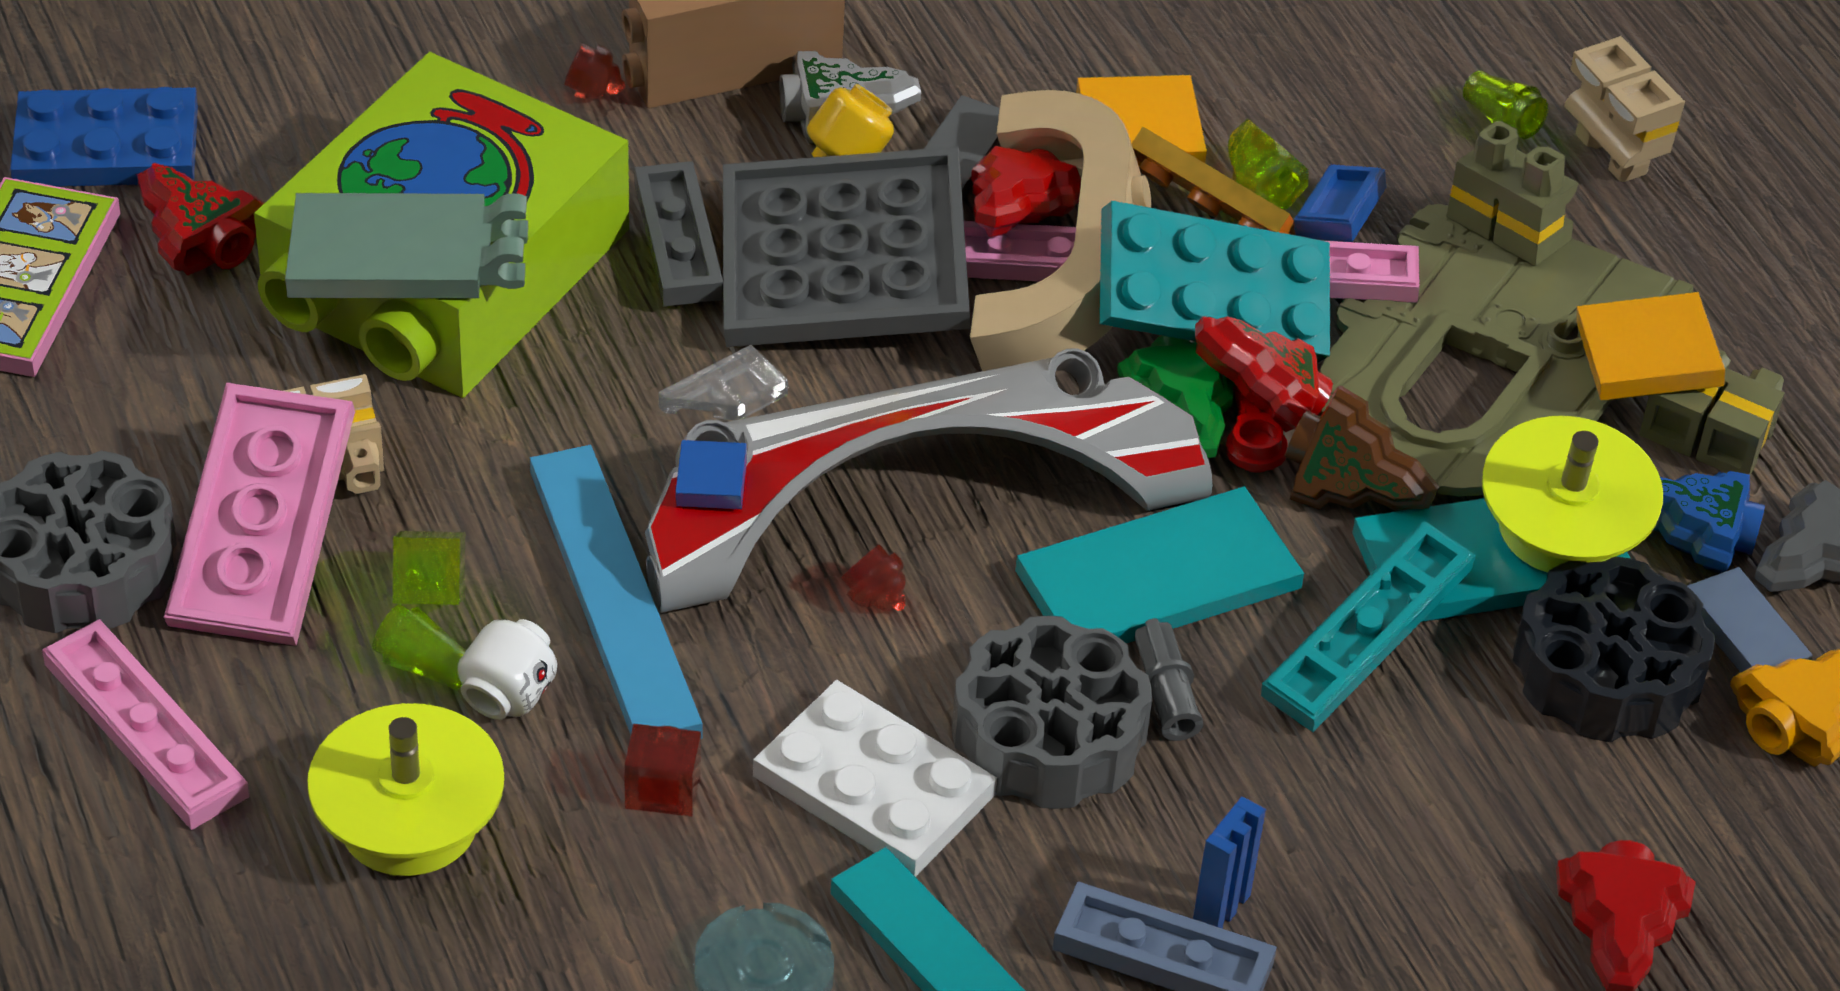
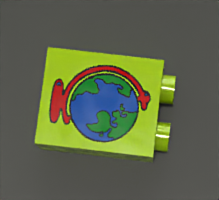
[254,52,629,398]

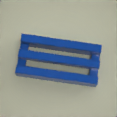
[1193,796,1266,929]

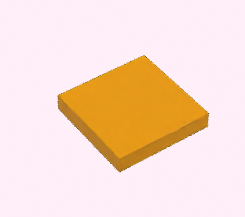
[1076,75,1207,166]
[1576,292,1725,400]

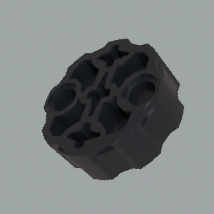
[1512,556,1715,742]

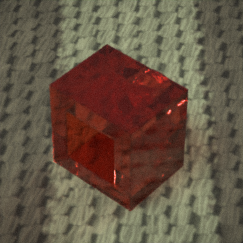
[624,723,701,817]

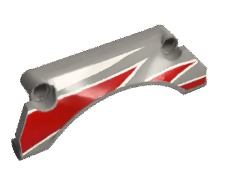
[645,349,1213,613]

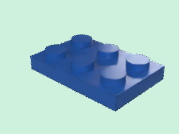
[10,87,198,187]

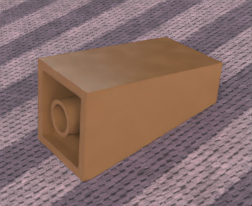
[622,0,845,109]

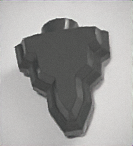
[1754,480,1840,592]

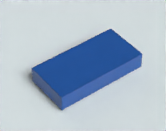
[1294,165,1386,242]

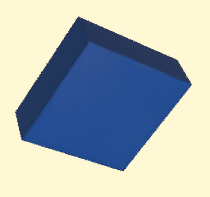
[675,440,747,509]

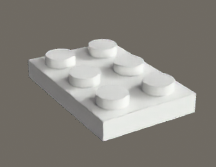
[753,679,997,877]

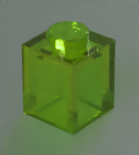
[392,531,466,605]

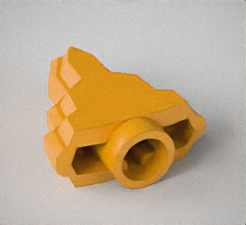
[1730,649,1840,767]

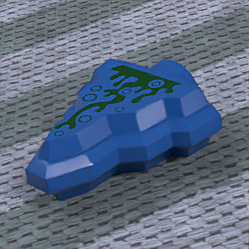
[1653,471,1765,574]

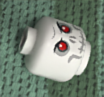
[458,619,558,720]

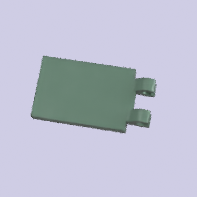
[285,193,529,298]

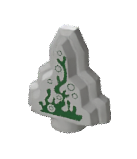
[779,51,921,144]

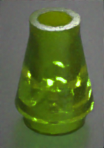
[1463,70,1549,139]
[372,604,467,690]

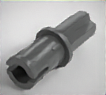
[1135,618,1204,741]

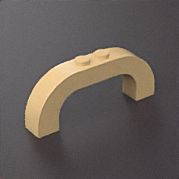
[970,90,1151,371]

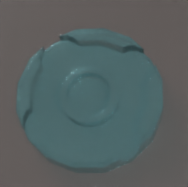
[694,903,834,991]

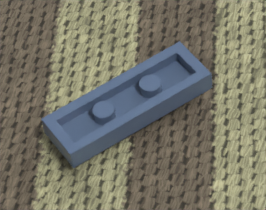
[1053,881,1277,991]

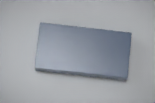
[1688,567,1813,673]

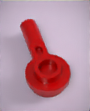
[1226,386,1288,473]

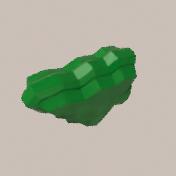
[1117,335,1236,458]

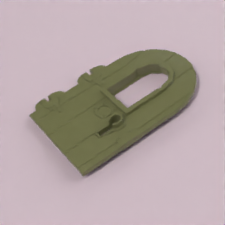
[1320,204,1694,497]

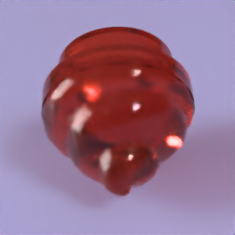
[563,43,626,100]
[841,544,906,611]

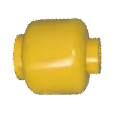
[807,84,894,157]

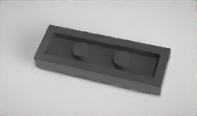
[634,161,723,306]

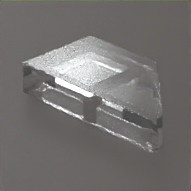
[659,345,788,421]

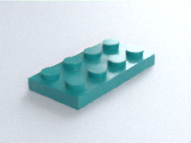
[1100,201,1330,363]

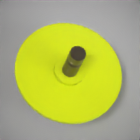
[1482,416,1663,573]
[307,703,504,876]

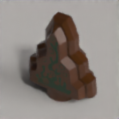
[1285,385,1440,510]

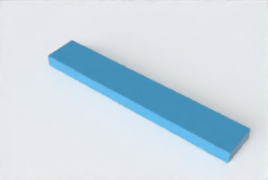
[530,445,703,754]

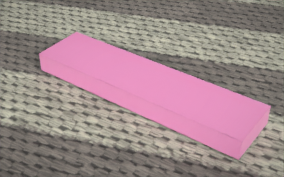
[42,619,249,830]

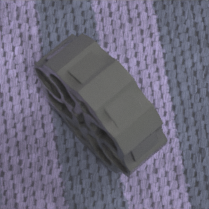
[0,450,177,633]
[952,616,1152,809]

